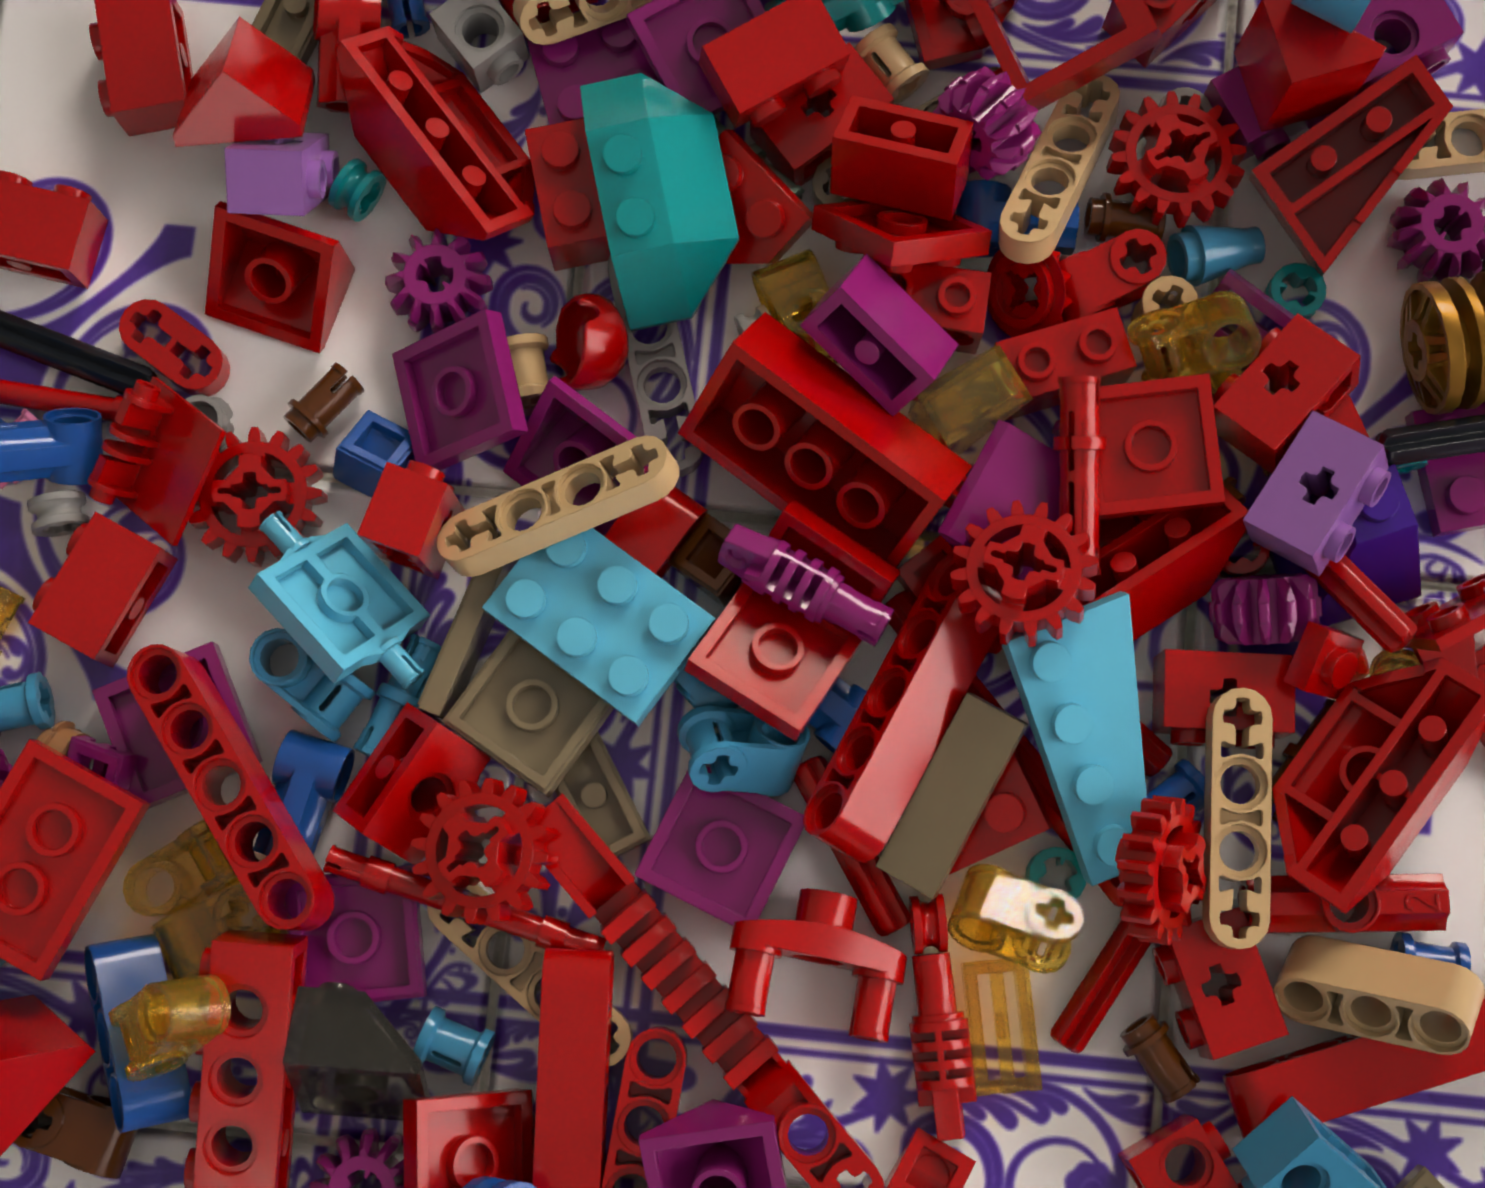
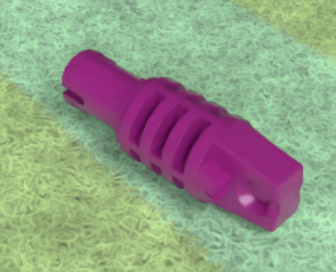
[718,524,895,647]

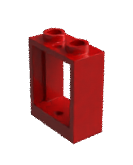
[965,0,1165,110]

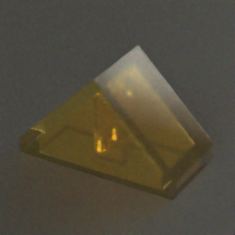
[908,345,1033,456]

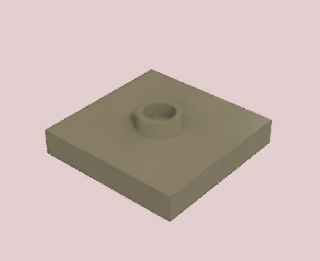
[442,630,614,798]

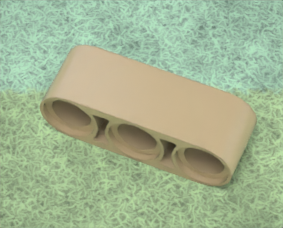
[1273,935,1485,1055]

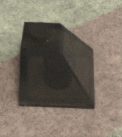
[282,982,430,1121]

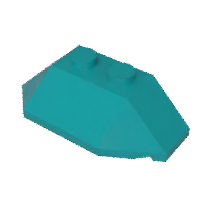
[580,73,740,331]

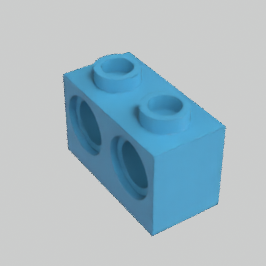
[1232,1096,1387,1188]

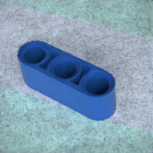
[84,934,191,1133]

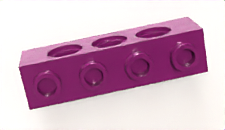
[1203,0,1464,161]

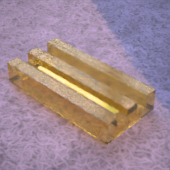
[960,957,1043,1096]

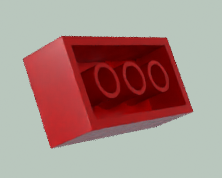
[678,312,973,568]

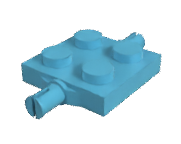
[248,511,430,690]

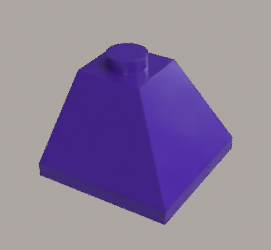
[1270,464,1421,627]

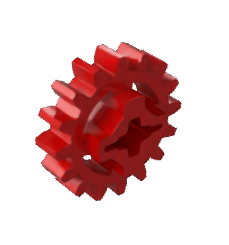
[1106,91,1247,228]
[189,427,328,567]
[950,500,1098,647]
[411,778,558,925]
[1115,795,1208,945]

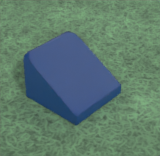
[333,410,414,498]

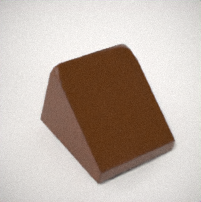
[669,513,742,608]

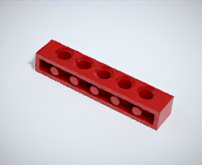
[184,929,308,1188]

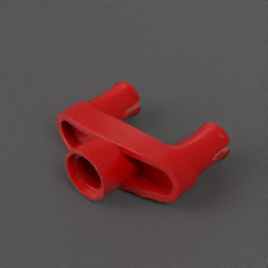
[724,888,907,1043]

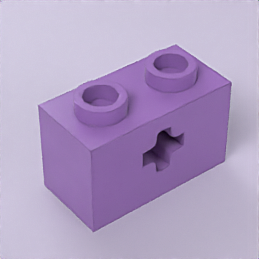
[224,132,340,216]
[1243,410,1391,576]

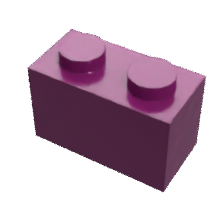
[800,254,959,416]

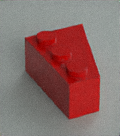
[1249,54,1453,277]

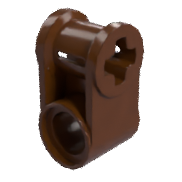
[13,1086,138,1179]

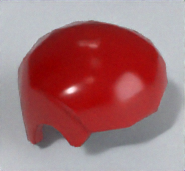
[550,293,629,390]

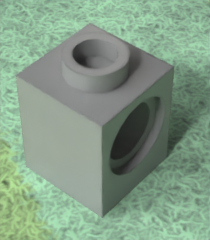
[429,0,529,93]

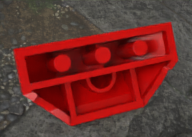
[337,26,535,241]
[1014,487,1249,641]
[1272,657,1485,914]

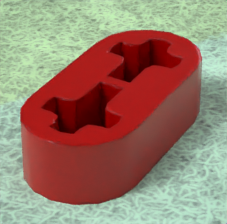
[119,299,230,396]

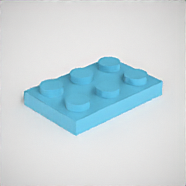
[482,528,716,727]

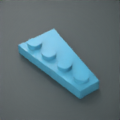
[1002,591,1147,886]

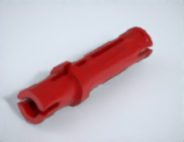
[1053,376,1106,576]

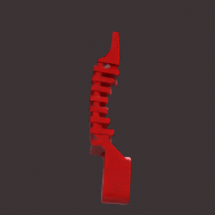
[537,793,884,1188]

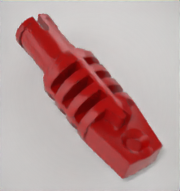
[909,952,977,1141]

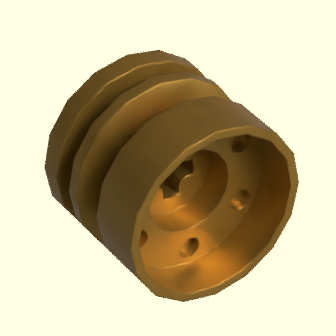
[1400,271,1485,415]

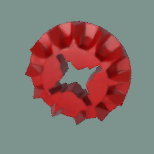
[987,249,1073,337]

